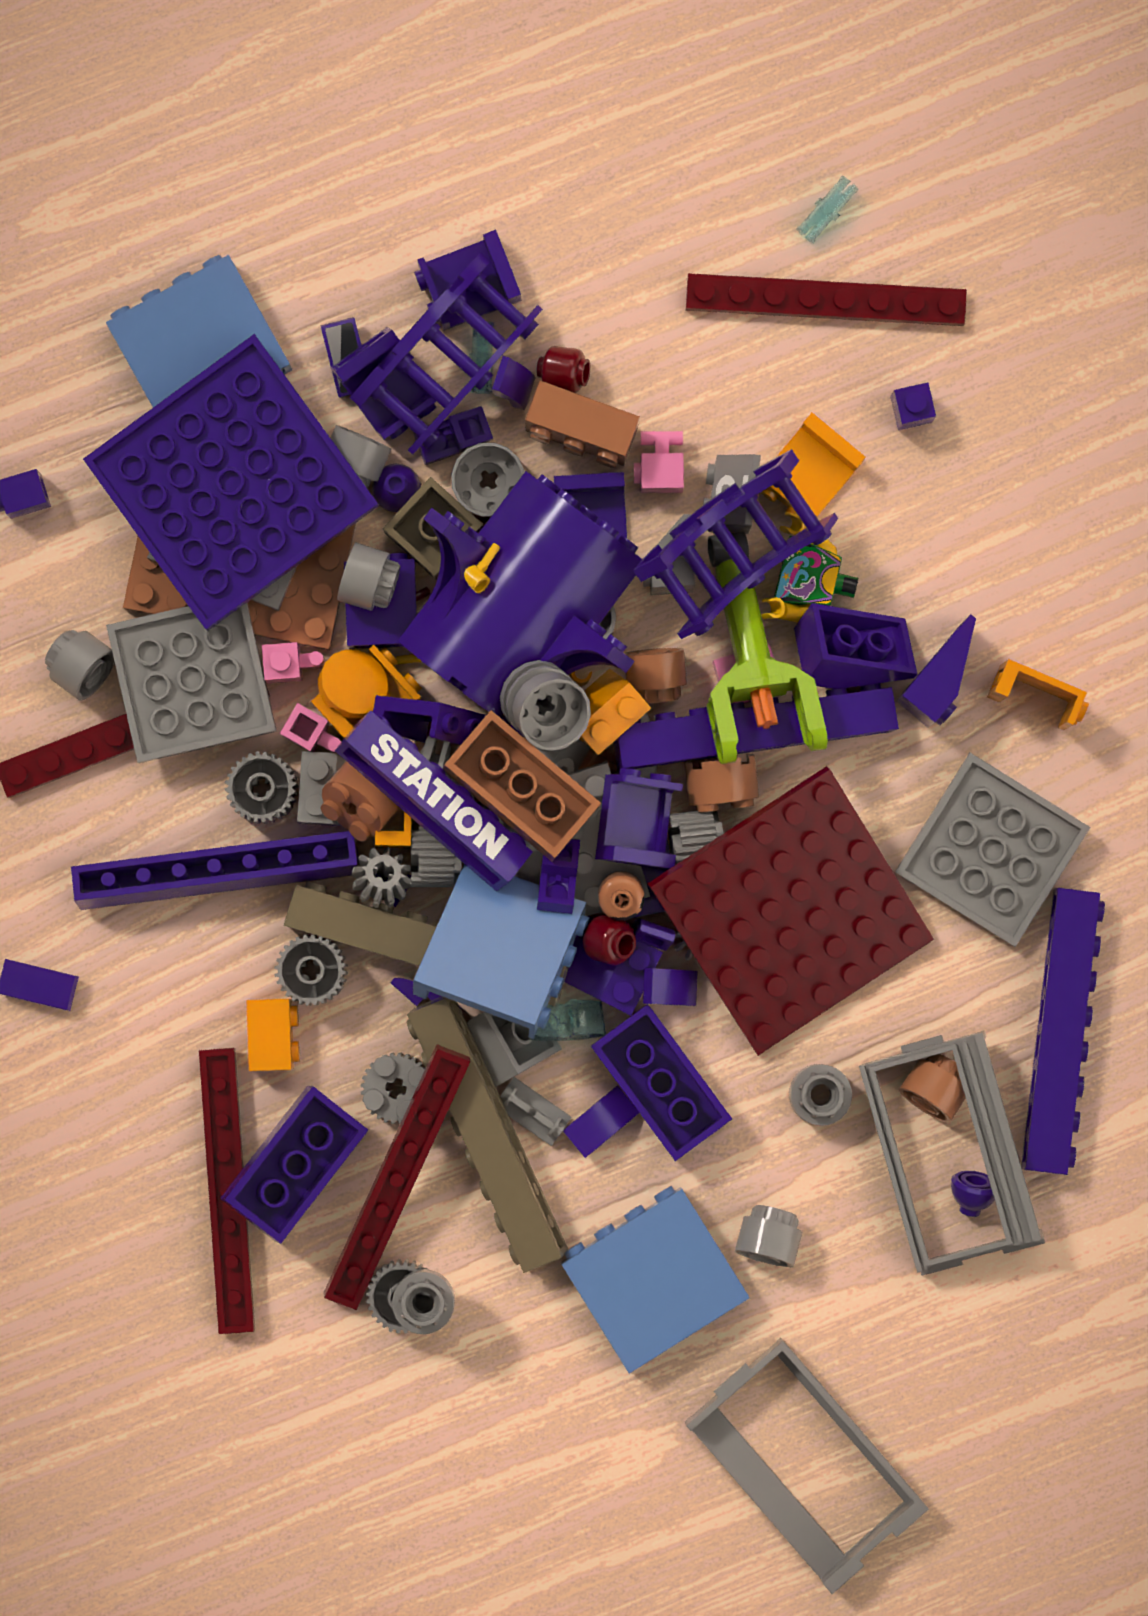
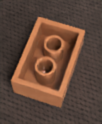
[525,381,640,468]

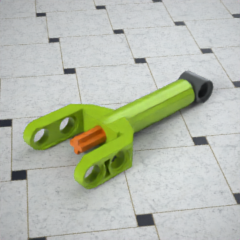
[707,532,827,764]

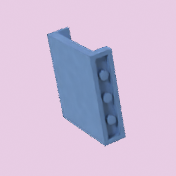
[106,255,292,407]
[413,864,590,1039]
[561,1185,750,1374]

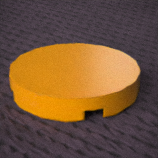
[318,649,388,719]

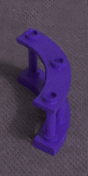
[350,253,543,454]
[633,449,838,639]

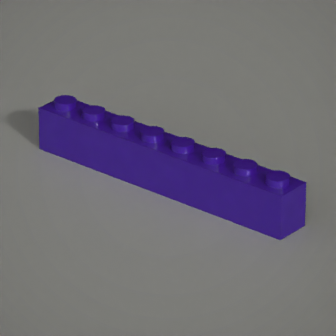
[613,683,899,772]
[71,831,359,910]
[1021,888,1105,1175]

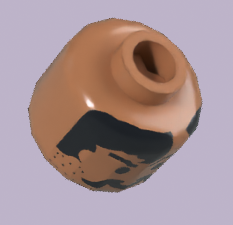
[598,871,645,921]

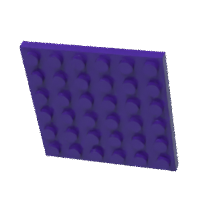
[83,334,380,631]

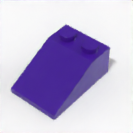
[794,603,917,689]
[896,614,976,728]
[565,916,663,1016]

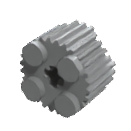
[225,751,299,824]
[668,811,724,864]
[411,818,462,887]
[274,934,348,1006]
[361,1052,426,1124]
[366,1259,434,1334]

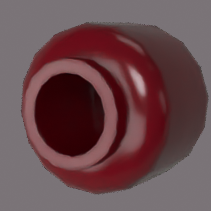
[536,346,591,393]
[583,915,636,965]

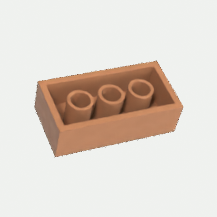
[443,710,601,862]

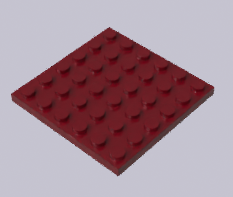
[647,766,934,1056]

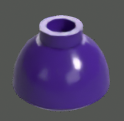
[372,463,421,512]
[951,1171,995,1217]

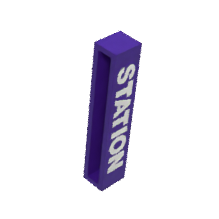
[335,711,533,891]

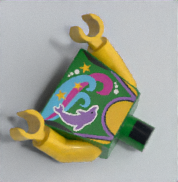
[761,512,859,622]

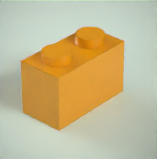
[246,999,300,1071]

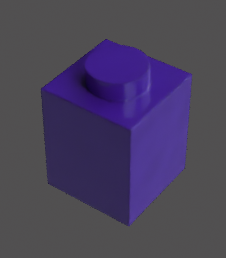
[890,382,936,430]
[0,469,51,519]

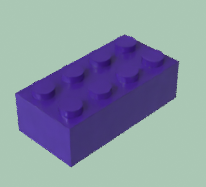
[591,1004,732,1161]
[220,1086,368,1244]

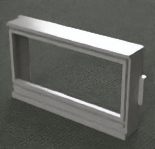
[859,1030,1045,1276]
[685,1337,928,1594]

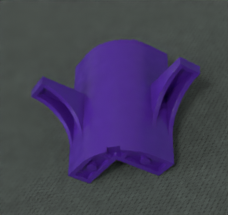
[398,471,642,732]

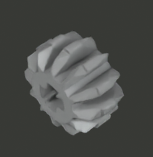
[352,847,412,908]

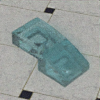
[531,999,606,1041]

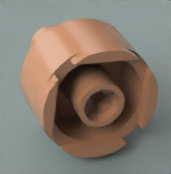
[684,754,759,812]
[320,761,400,841]

